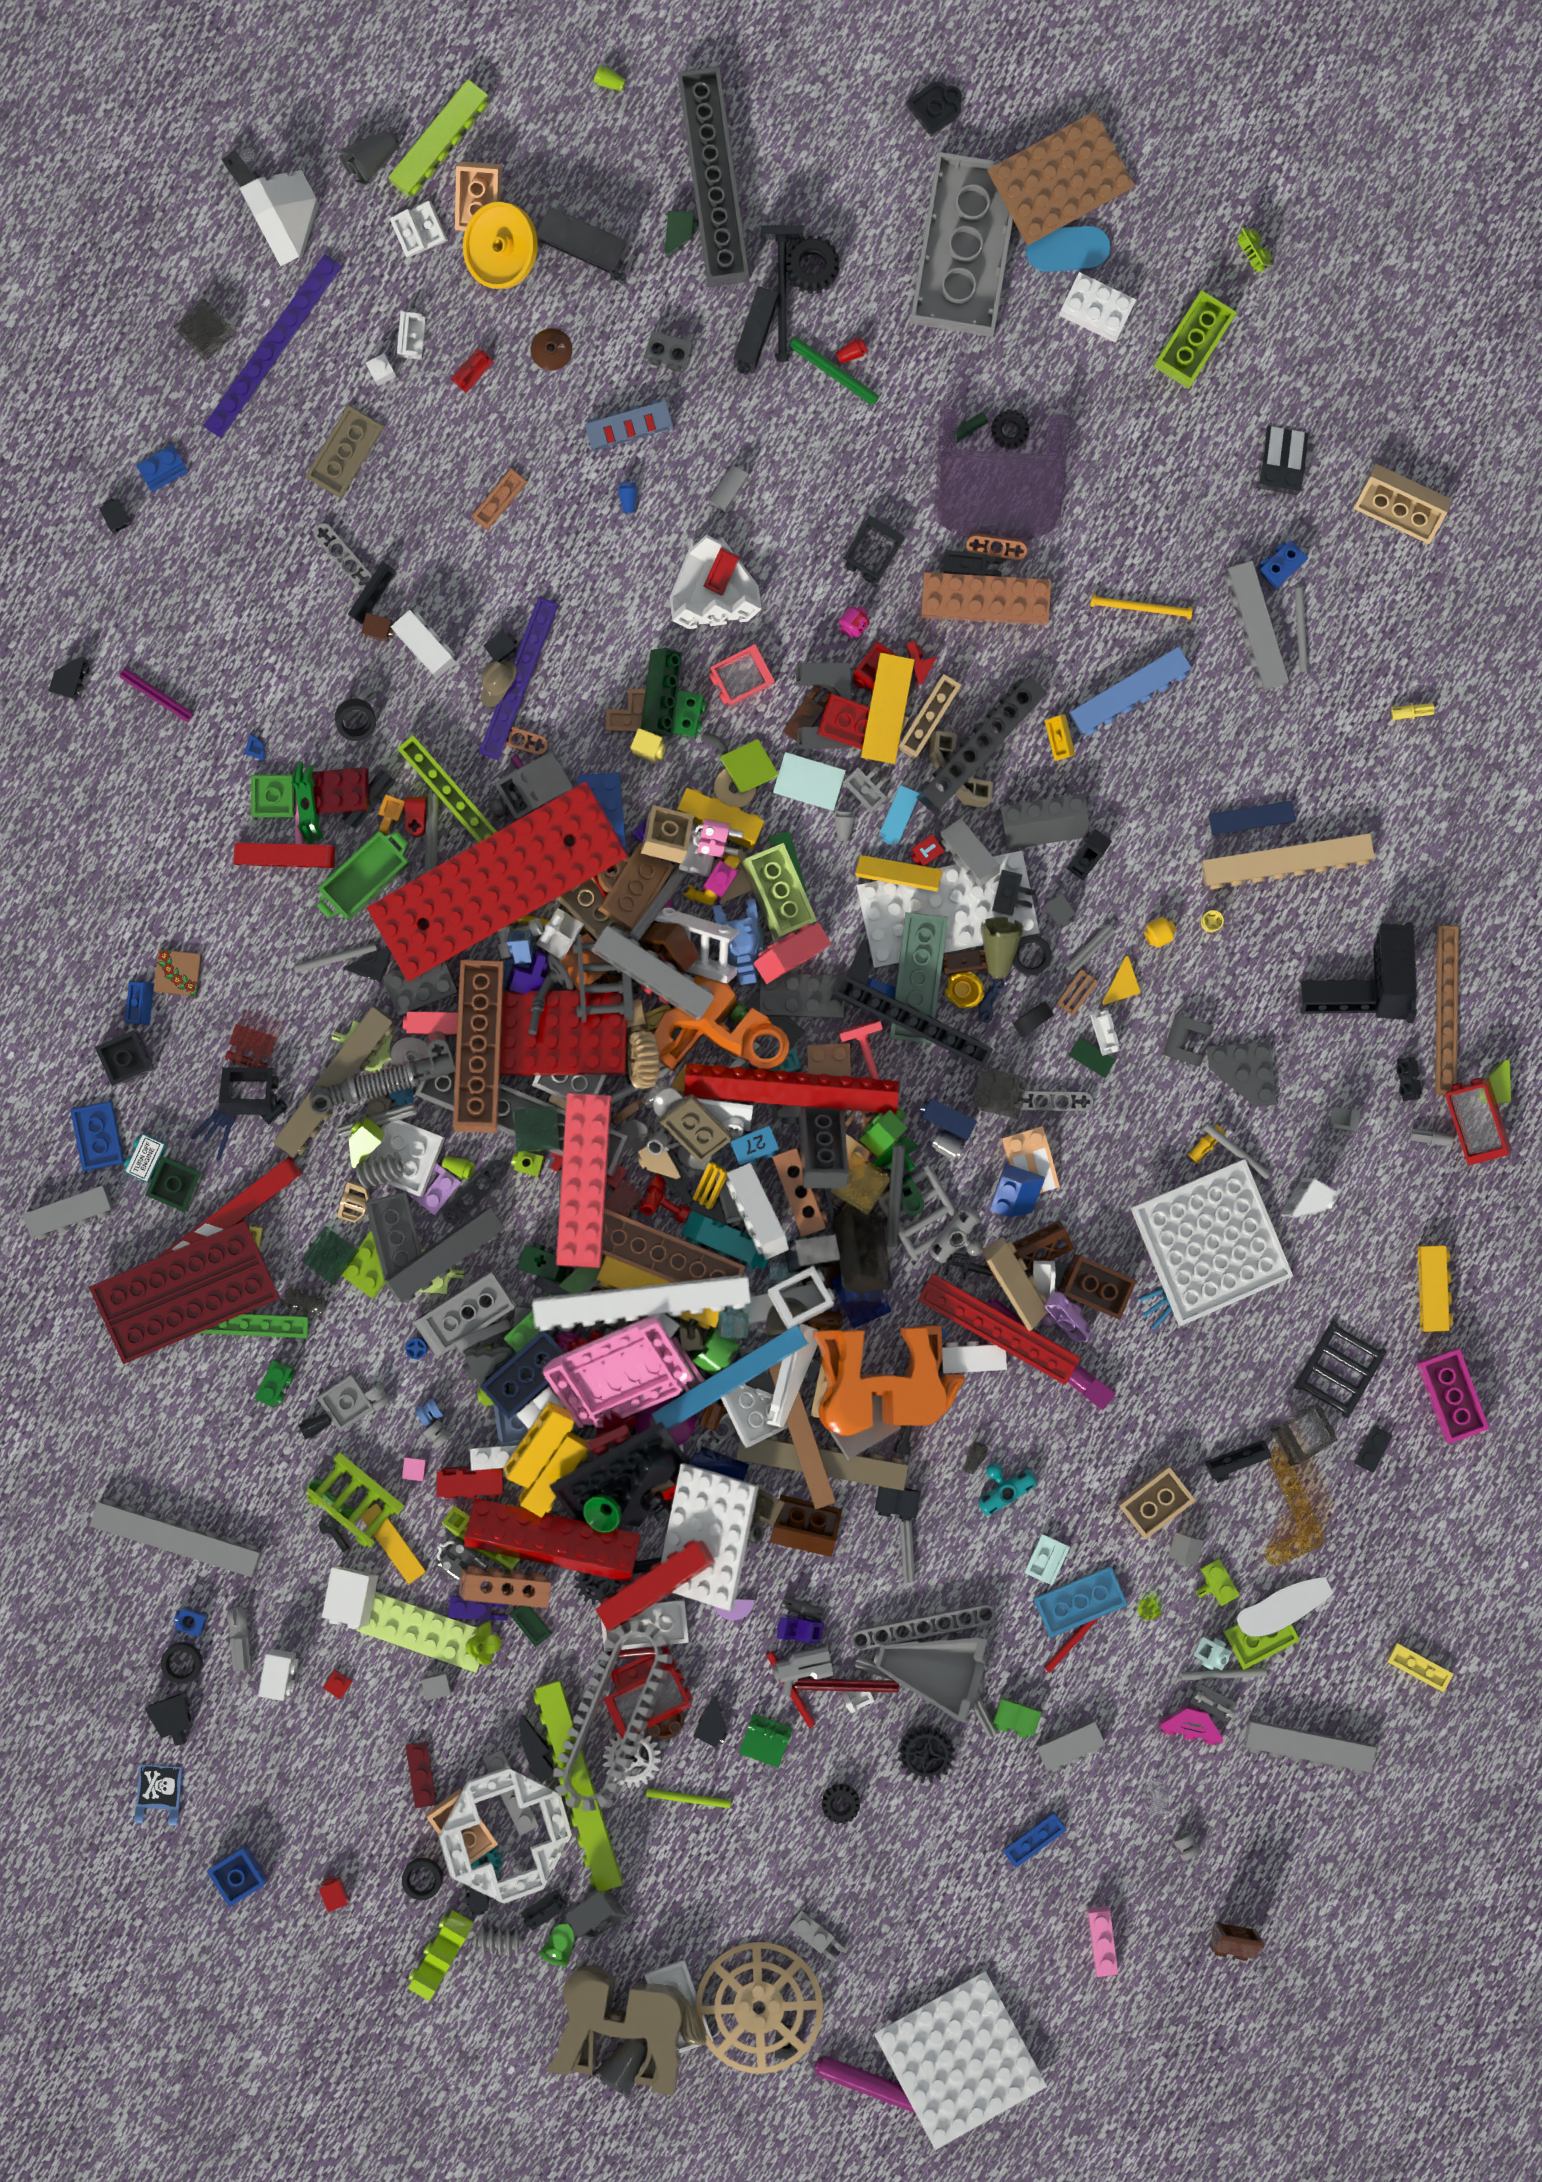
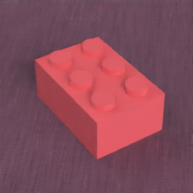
[753,922,832,984]

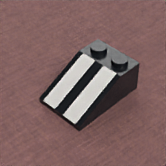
[1256,426,1309,496]

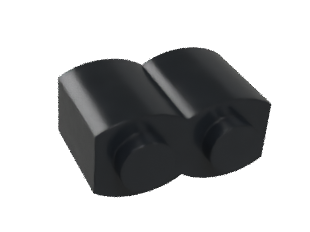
[875,1486,921,1521]

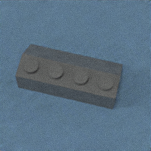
[999,793,1090,850]

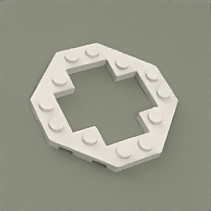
[439,1767,572,1904]

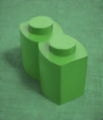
[992,1697,1042,1738]

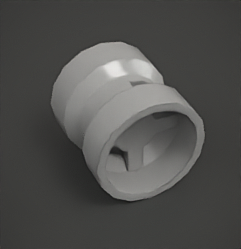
[365,1383,393,1411]
[423,1419,452,1449]
[1173,1831,1201,1861]

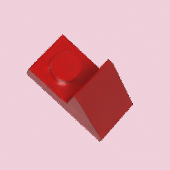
[906,641,937,686]

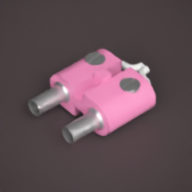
[690,819,743,858]

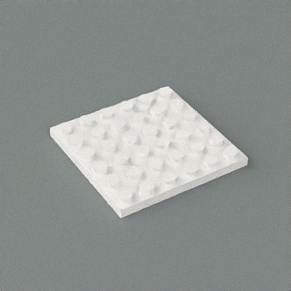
[1131,1159,1293,1326]
[873,1971,1047,2150]

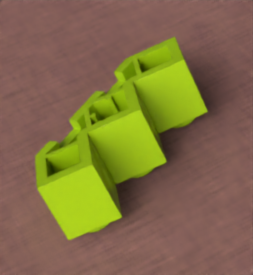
[407,1910,474,2001]

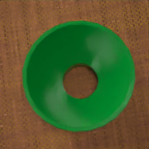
[584,1494,621,1532]

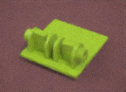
[1237,227,1273,273]

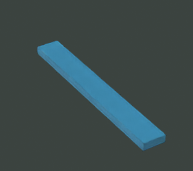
[652,1325,808,1430]

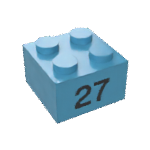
[730,1126,779,1165]

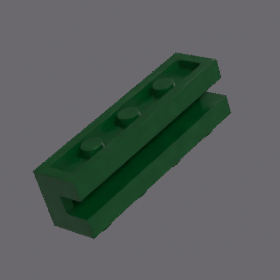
[641,648,682,737]

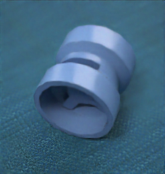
[415,1398,444,1426]

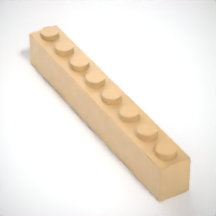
[1201,833,1375,890]

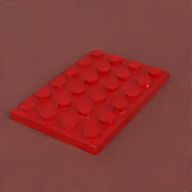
[500,990,627,1076]

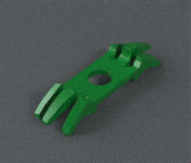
[291,762,324,844]

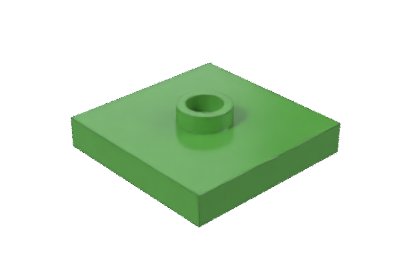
[251,775,294,818]

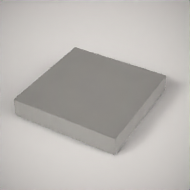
[317,1374,374,1432]

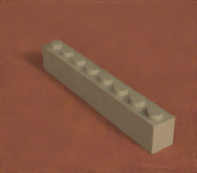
[273,1006,396,1158]
[736,1435,908,1491]

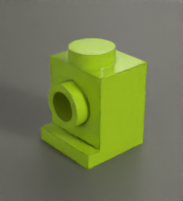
[511,1150,545,1177]

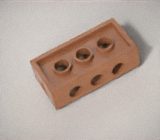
[772,1148,828,1236]
[459,1566,551,1608]

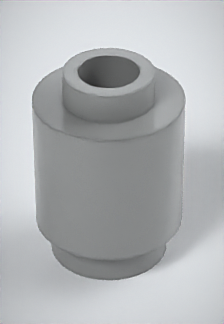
[931,1131,964,1160]

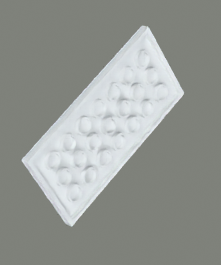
[857,851,1040,968]

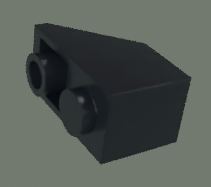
[48,657,90,700]

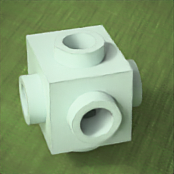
[1193,1637,1232,1670]

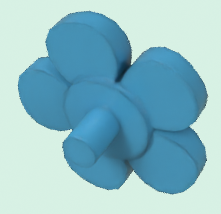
[390,1087,414,1107]

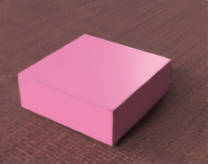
[402,1457,426,1481]

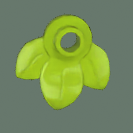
[466,1622,502,1665]

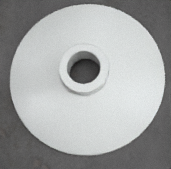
[391,1037,429,1066]

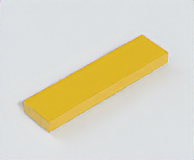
[855,855,943,892]
[361,1503,426,1584]

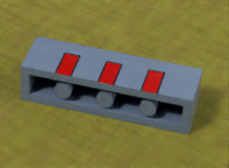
[584,399,673,452]

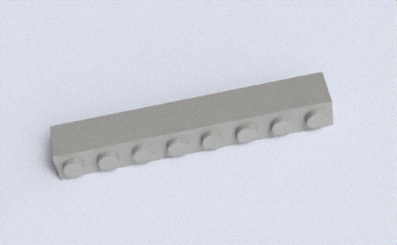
[90,1498,262,1577]

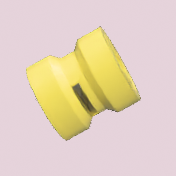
[1200,910,1224,932]

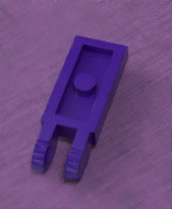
[448,1595,509,1621]

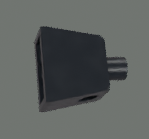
[145,1692,192,1746]

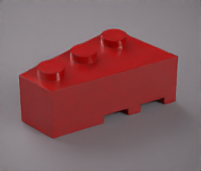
[436,1467,504,1498]

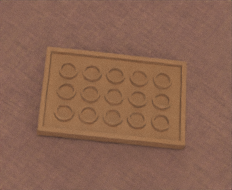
[987,111,1135,246]

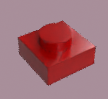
[323,1669,353,1699]

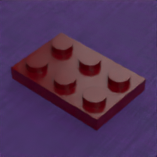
[307,767,369,815]

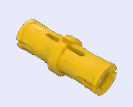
[1187,1124,1226,1164]

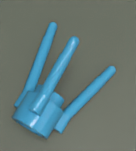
[1138,1287,1172,1329]

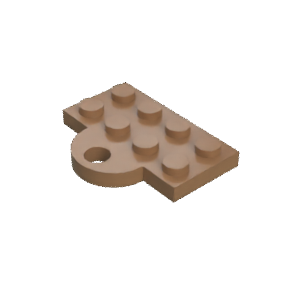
[597,843,674,932]

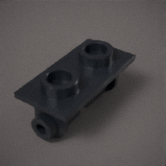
[1396,1057,1422,1101]
[521,1890,568,1931]

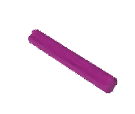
[119,668,194,722]

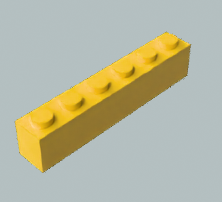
[596,1255,722,1329]

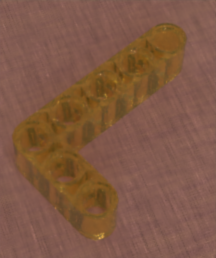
[1264,1450,1324,1566]

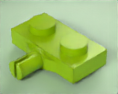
[1195,1558,1240,1606]

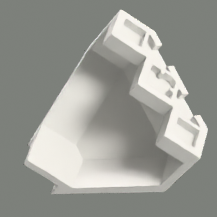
[239,170,318,266]
[670,535,762,629]

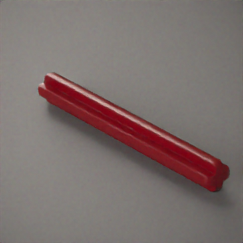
[794,1678,900,1693]

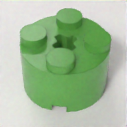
[691,1327,740,1376]

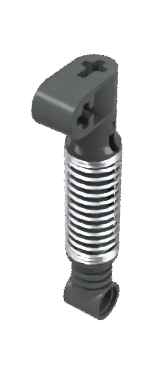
[310,1031,456,1114]

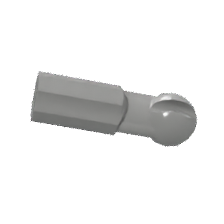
[227,1606,252,1671]

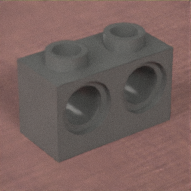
[645,331,693,372]

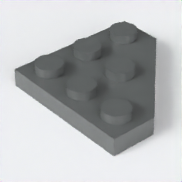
[1207,1041,1276,1107]

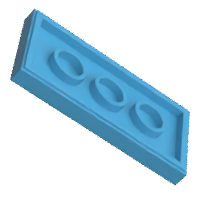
[1033,1566,1128,1638]

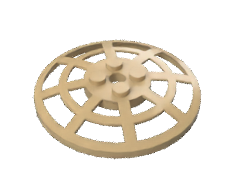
[695,1942,823,2074]

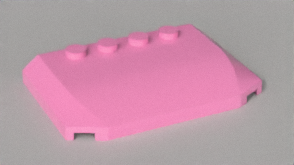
[543,1317,692,1428]

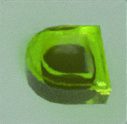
[1137,1595,1162,1620]

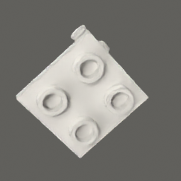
[536,908,584,960]

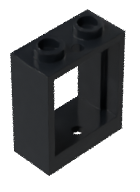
[843,515,906,584]
[219,1067,279,1115]

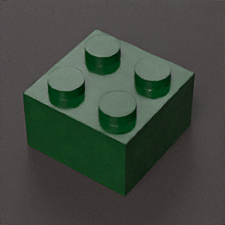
[145,1156,205,1212]

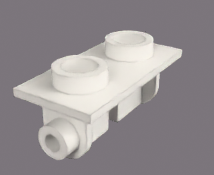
[1090,1010,1121,1056]

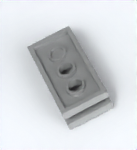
[413,1269,517,1357]

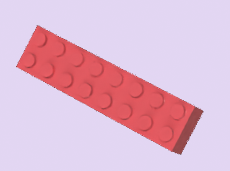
[556,1093,612,1268]

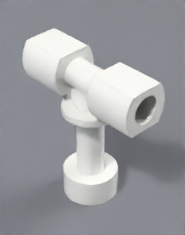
[496,918,543,959]

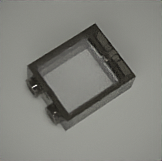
[1270,1403,1338,1466]

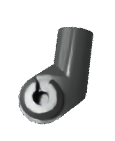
[701,731,728,759]

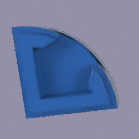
[244,734,265,761]

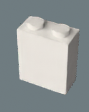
[322,1566,378,1630]

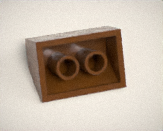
[770,1495,842,1557]

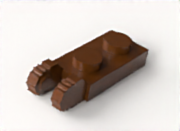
[783,686,830,741]

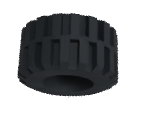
[786,235,839,294]

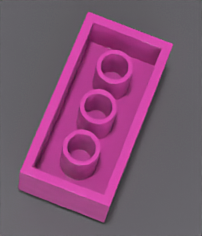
[1416,1348,1489,1444]

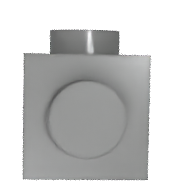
[1168,1532,1204,1567]

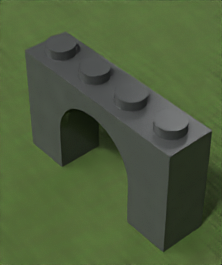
[796,663,854,750]

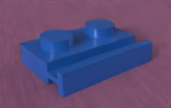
[136,444,189,493]

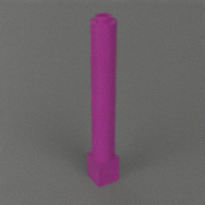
[986,1298,1116,1410]
[814,2055,915,2113]

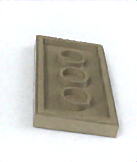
[305,405,385,499]

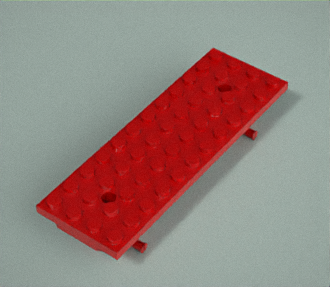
[366,782,629,982]

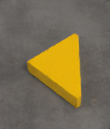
[1102,956,1141,1005]

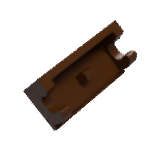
[942,948,987,975]

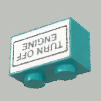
[124,1134,169,1183]

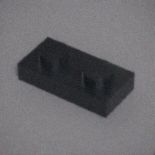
[1354,1426,1393,1473]

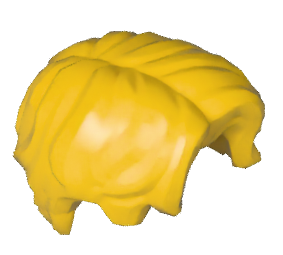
[945,971,985,1009]

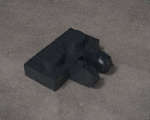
[992,869,1036,916]

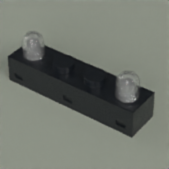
[222,150,260,187]

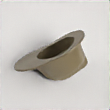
[480,661,517,707]

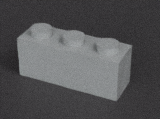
[940,818,1000,887]
[1036,1719,1105,1772]

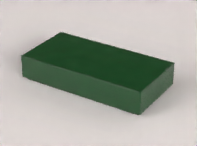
[1069,1038,1116,1078]
[509,1605,552,1647]

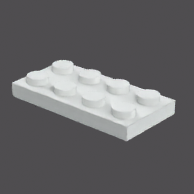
[601,1599,689,1651]
[645,1959,713,2053]

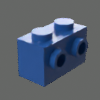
[1258,540,1308,590]

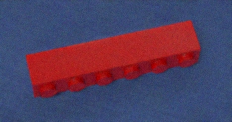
[595,1540,716,1631]

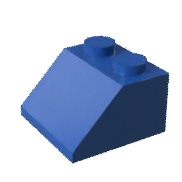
[989,1164,1045,1217]

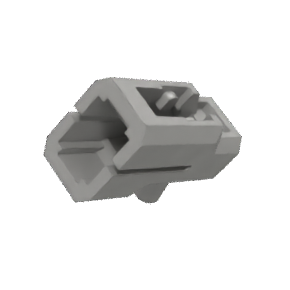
[772,1645,833,1696]

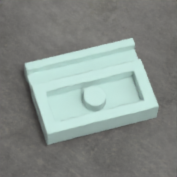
[1024,1533,1070,1585]

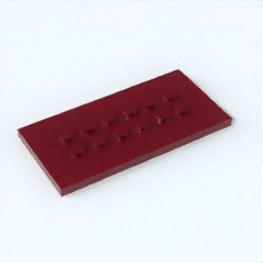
[89,1220,280,1364]

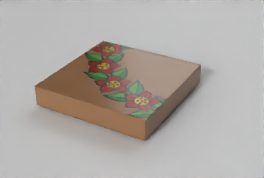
[154,949,201,996]

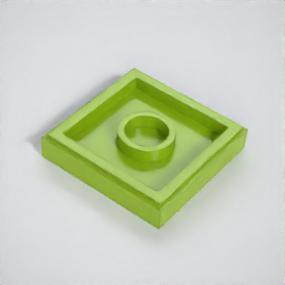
[721,739,778,794]

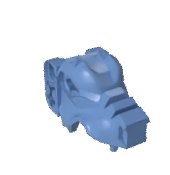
[713,898,764,986]

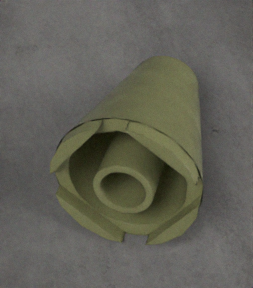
[981,917,1023,979]

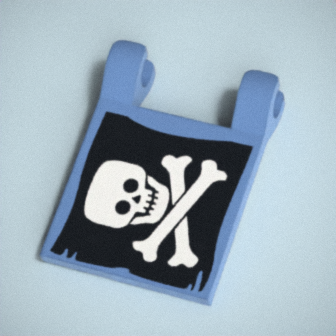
[134,1764,182,1826]

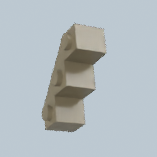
[928,730,993,809]

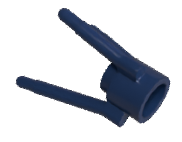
[191,1107,235,1161]

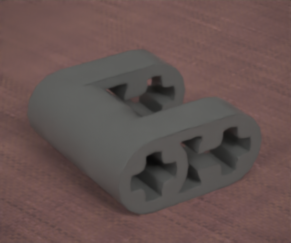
[1162,1014,1213,1067]

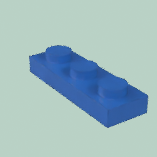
[1003,1812,1067,1868]

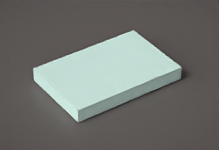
[773,752,846,811]

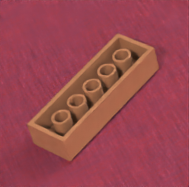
[921,572,1051,625]

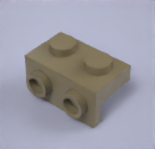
[752,1487,785,1526]

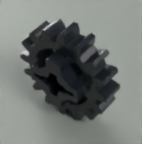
[574,1571,620,1605]

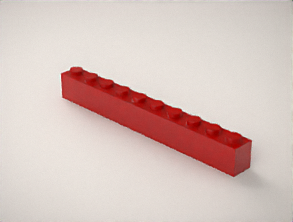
[684,1063,899,1114]

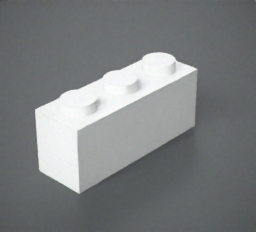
[942,1341,1007,1374]

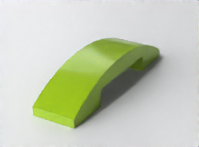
[442,1506,520,1571]

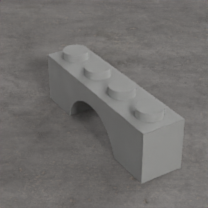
[741,1280,829,1327]

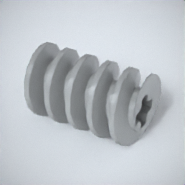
[356,1152,404,1189]
[475,1926,520,1957]

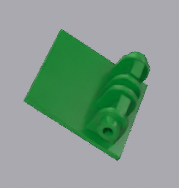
[739,1713,793,1768]

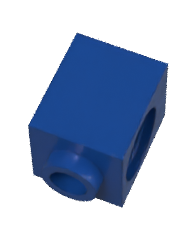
[173,1606,208,1637]

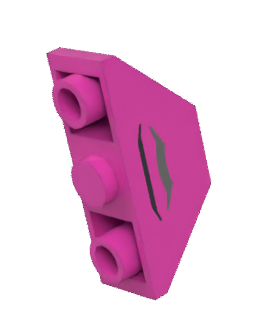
[1158,1706,1224,1745]

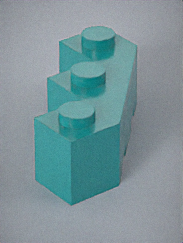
[682,1211,769,1270]

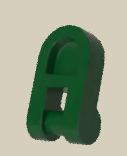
[901,1175,924,1215]

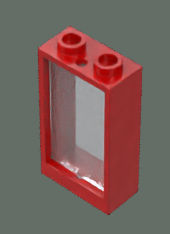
[1445,1077,1512,1166]
[603,1665,693,1739]

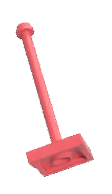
[838,1018,899,1148]

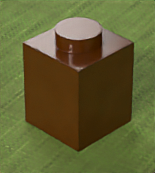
[361,613,394,642]

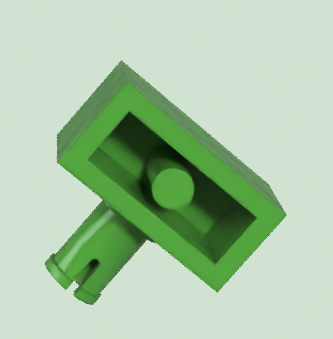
[860,1108,907,1157]

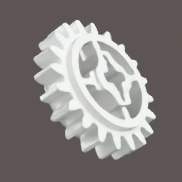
[603,1731,662,1789]

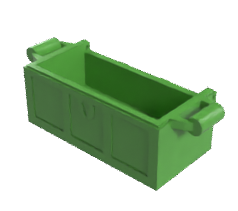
[317,830,411,921]

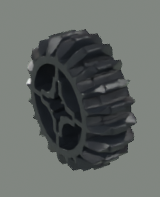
[898,1725,955,1783]

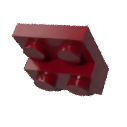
[587,1425,631,1458]

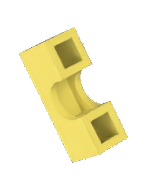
[631,728,666,764]

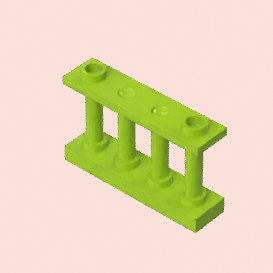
[305,1452,405,1548]

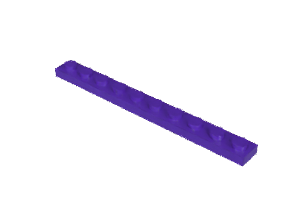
[203,254,342,439]

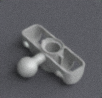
[929,1205,983,1263]

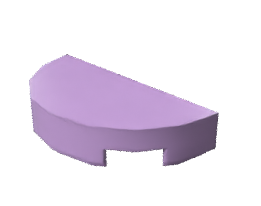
[714,1599,755,1620]

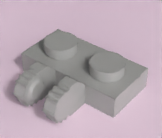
[842,765,890,813]

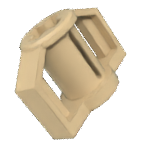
[337,1180,371,1223]

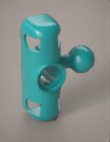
[978,1463,1038,1516]

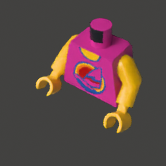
[682,845,740,905]

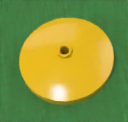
[463,202,538,289]

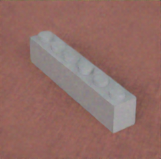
[1224,561,1289,692]
[591,926,715,1021]
[1244,1719,1376,1775]

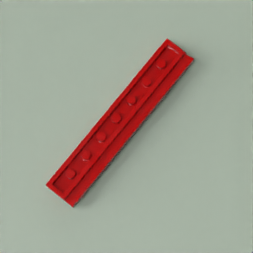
[918,1273,1081,1385]

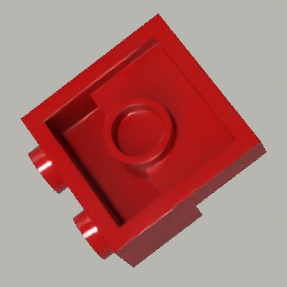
[853,641,900,696]

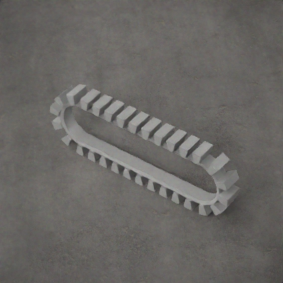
[553,1621,673,1811]

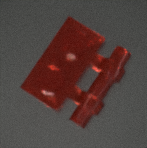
[225,1024,277,1068]

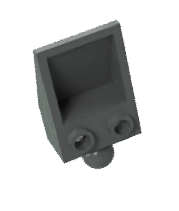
[490,751,574,820]

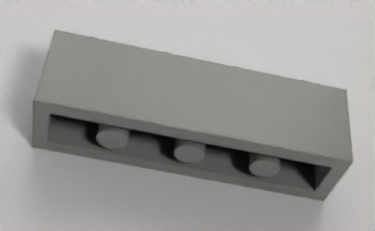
[22,1185,114,1241]

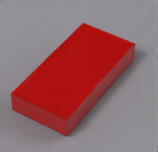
[703,548,740,596]

